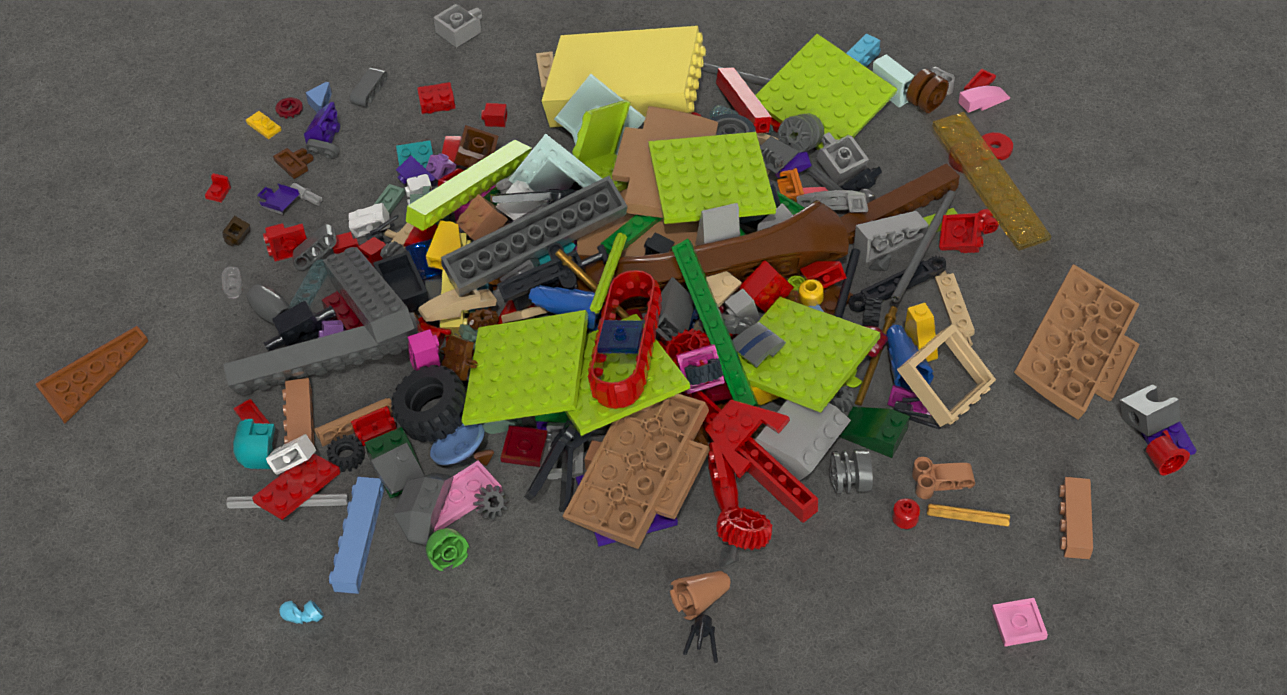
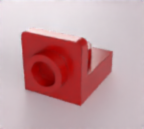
[205,173,231,203]

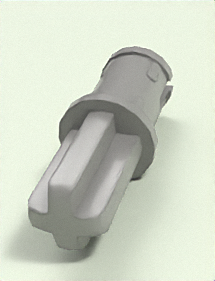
[291,183,322,206]

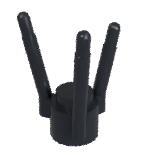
[365,215,399,244]
[894,397,941,429]
[683,614,718,663]

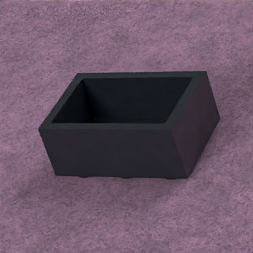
[373,251,429,312]

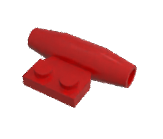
[708,441,739,512]

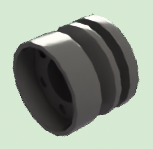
[778,113,824,153]
[830,448,873,494]

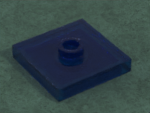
[597,320,644,354]

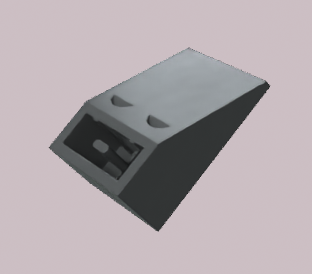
[642,277,695,346]

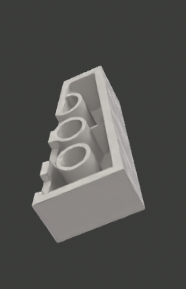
[854,211,929,263]

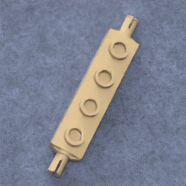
[935,270,974,346]

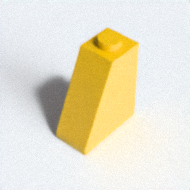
[426,220,462,270]
[904,303,938,362]

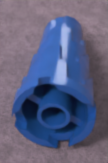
[529,285,605,331]
[887,325,934,390]

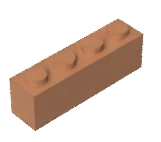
[282,378,315,447]
[1059,477,1093,559]

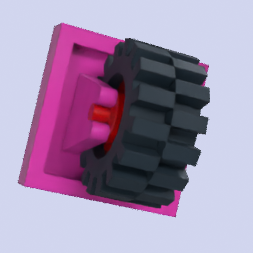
[676,344,725,394]

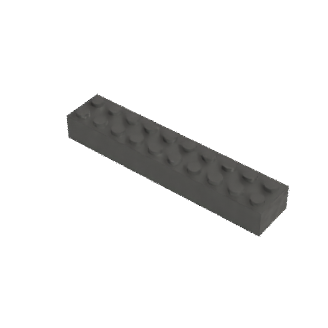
[441,176,628,297]
[323,247,414,343]
[223,312,422,396]

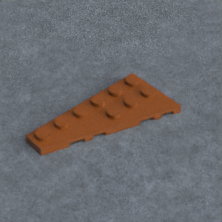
[35,326,148,424]

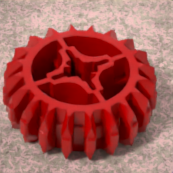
[662,328,711,368]
[716,506,773,550]

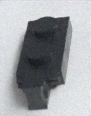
[840,166,882,192]

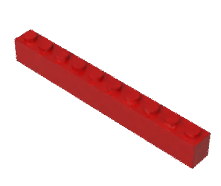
[679,391,818,523]

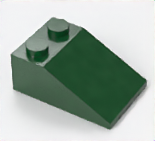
[839,406,910,458]
[364,427,422,499]

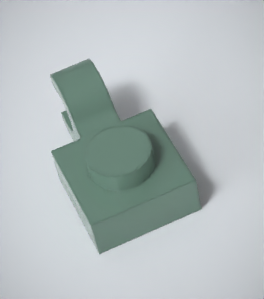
[459,324,478,350]

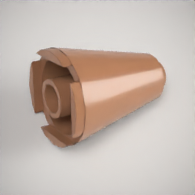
[670,571,731,620]

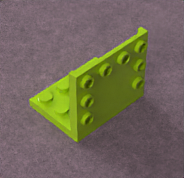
[572,100,631,192]

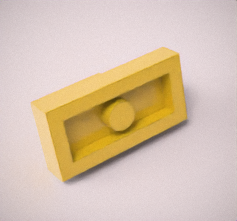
[246,111,281,139]

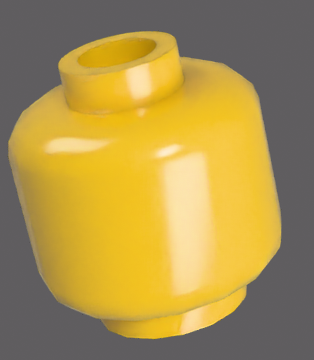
[799,279,824,306]

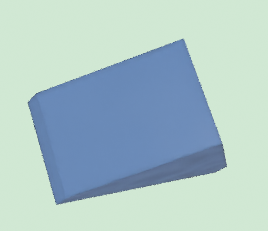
[306,82,332,112]

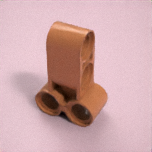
[912,457,975,499]

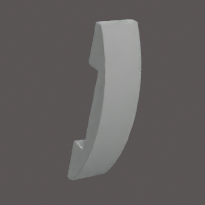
[796,190,868,212]

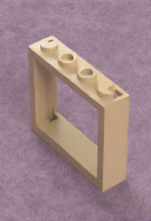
[897,324,996,427]

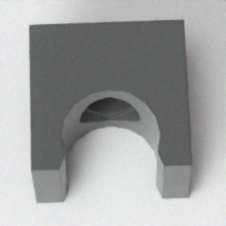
[1120,384,1181,437]

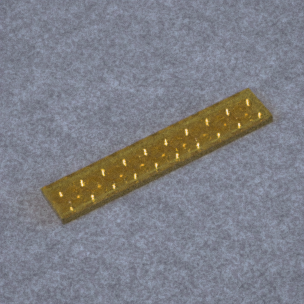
[932,112,1052,251]

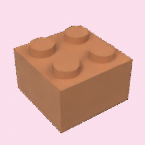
[456,194,508,241]

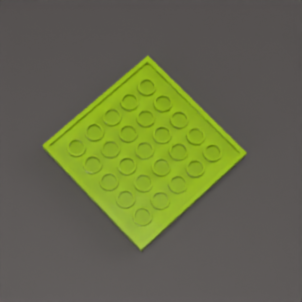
[755,34,897,151]
[648,132,776,224]
[737,297,880,413]
[462,310,588,426]
[565,314,690,436]

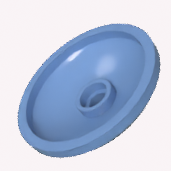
[430,424,485,465]

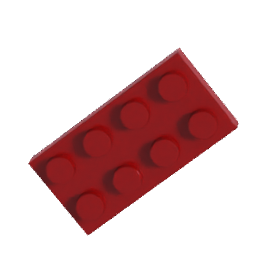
[252,453,340,520]

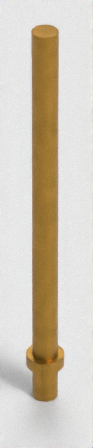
[555,249,630,319]
[855,306,898,406]

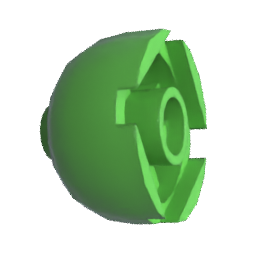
[426,528,469,571]

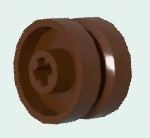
[906,69,949,113]

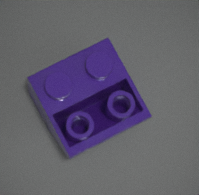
[304,102,340,144]

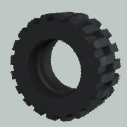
[391,365,467,442]

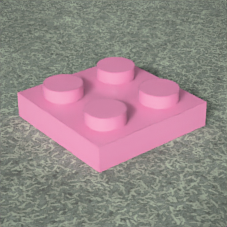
[992,598,1048,646]

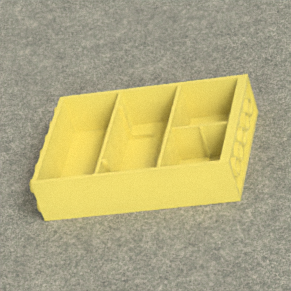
[542,26,706,127]

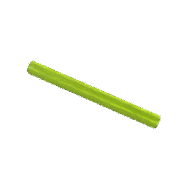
[590,233,627,314]

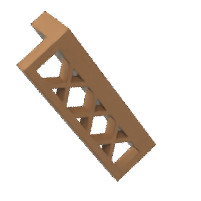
[314,398,393,447]

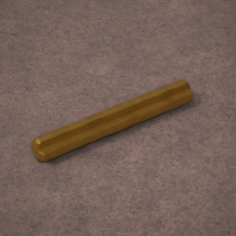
[927,503,1010,526]

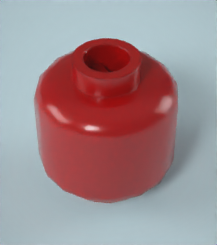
[892,498,920,529]

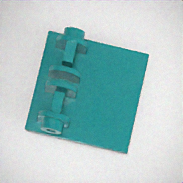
[396,140,433,169]

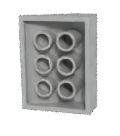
[755,400,851,481]

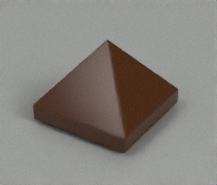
[473,449,494,466]

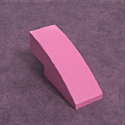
[959,86,1010,113]

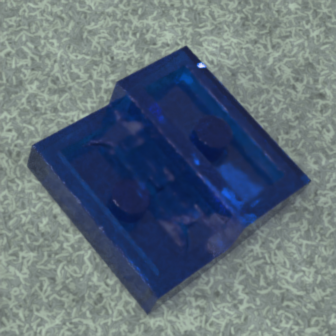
[405,239,443,281]

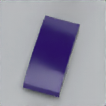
[775,152,812,178]

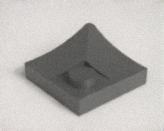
[370,443,424,495]

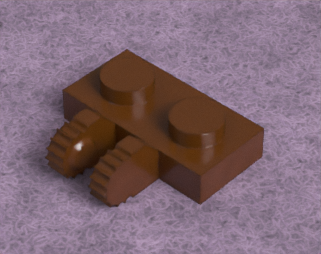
[273,148,314,179]

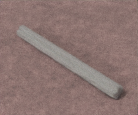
[226,493,348,509]

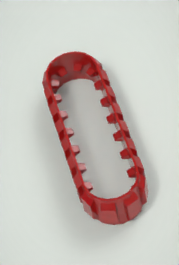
[587,270,662,409]

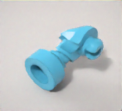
[279,600,324,624]

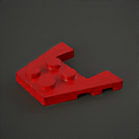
[705,400,790,479]

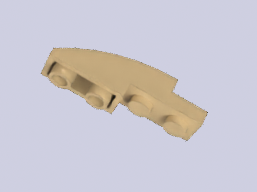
[418,289,497,322]

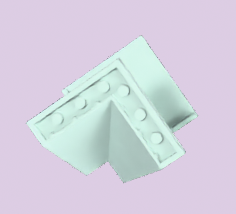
[509,74,645,191]

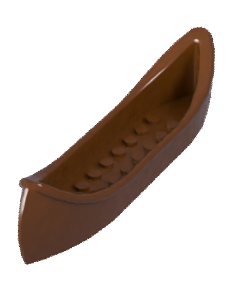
[558,200,849,318]

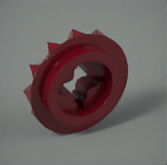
[275,97,303,119]

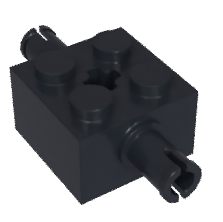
[263,300,337,352]

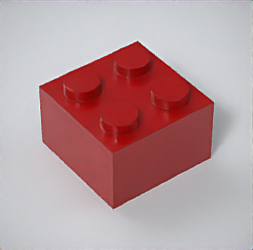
[739,260,794,312]

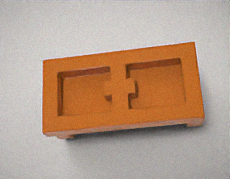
[777,168,804,203]

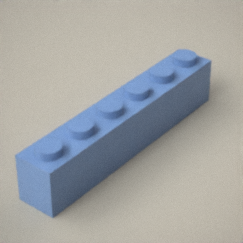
[329,477,384,594]

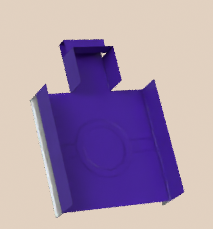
[257,183,301,214]

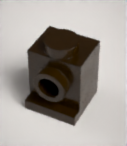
[222,215,250,246]

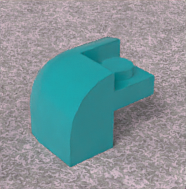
[233,419,275,469]

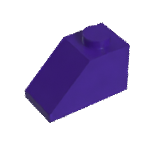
[396,156,438,186]

